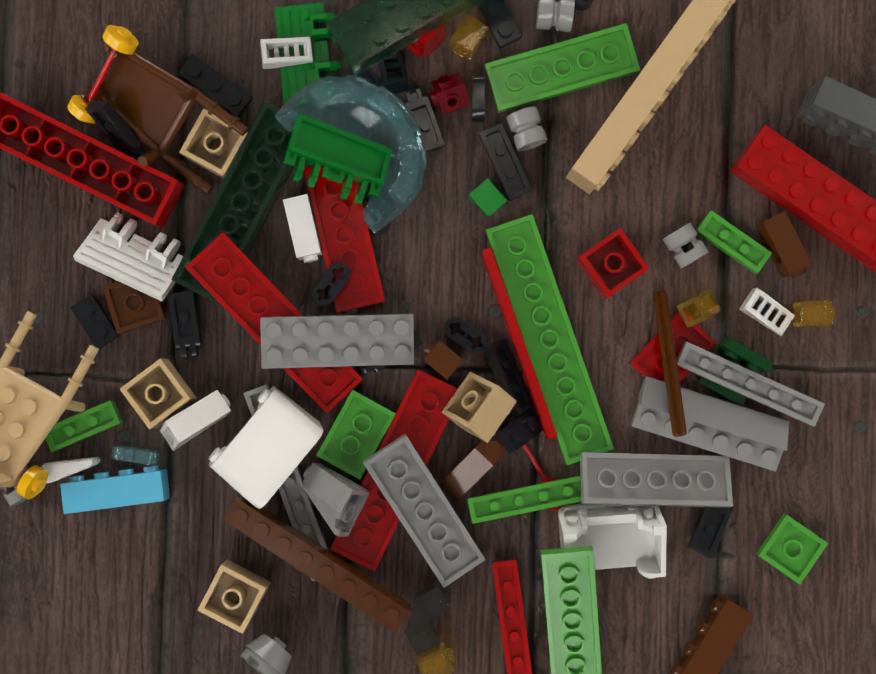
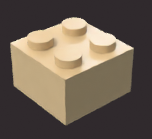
[179,108,253,181]
[120,358,197,430]
[441,372,517,443]
[198,559,271,634]

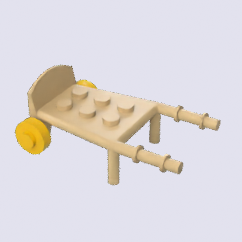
[0,311,99,500]

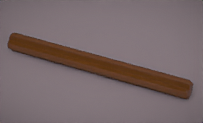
[653,291,687,437]

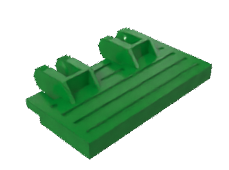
[275,3,343,107]
[283,113,393,205]

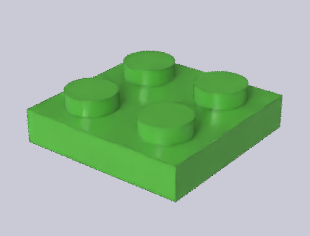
[756,513,828,585]

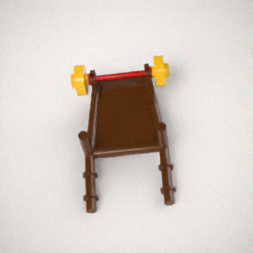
[67,25,248,194]

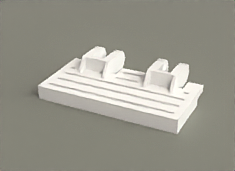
[73,212,188,302]

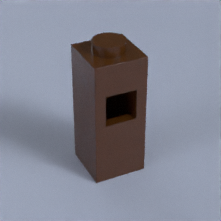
[755,211,812,279]

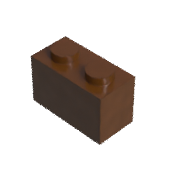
[423,341,463,380]

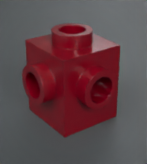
[429,72,470,114]

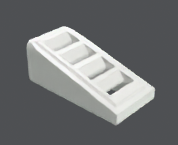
[260,37,313,69]
[739,288,795,336]
[42,457,100,483]

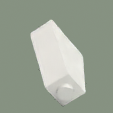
[160,390,231,451]

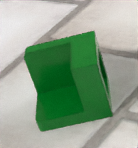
[468,178,507,217]

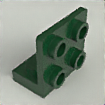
[698,338,774,406]

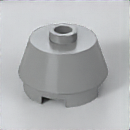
[240,634,292,674]

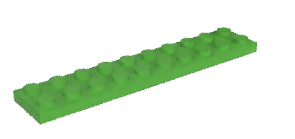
[485,214,614,465]

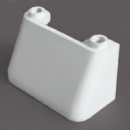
[209,386,323,509]
[558,504,667,579]

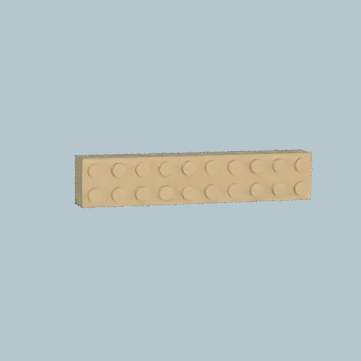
[566,0,736,195]

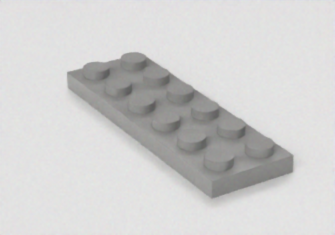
[260,314,414,369]
[362,434,485,588]
[580,452,733,508]

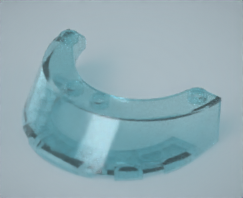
[275,75,427,234]

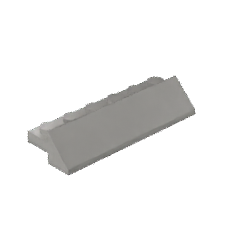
[631,376,789,472]

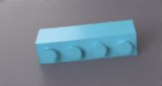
[60,465,170,514]

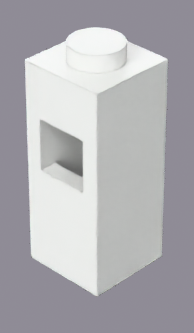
[283,194,323,263]

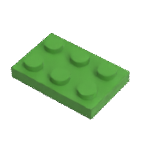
[316,390,396,479]

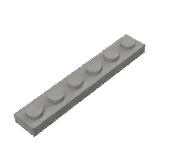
[677,342,825,427]

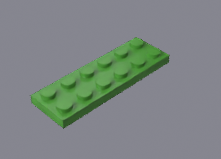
[484,23,640,113]
[540,546,602,674]

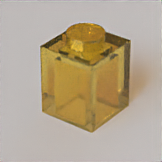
[451,14,489,59]
[676,288,721,328]
[793,300,835,328]
[416,642,457,674]

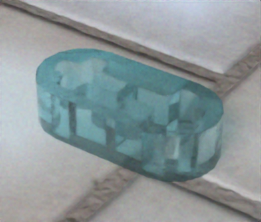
[111,445,161,465]

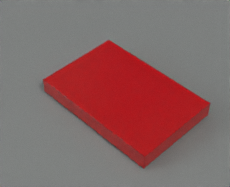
[629,309,717,382]

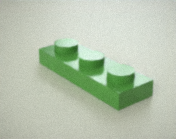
[696,210,772,274]
[45,400,123,453]

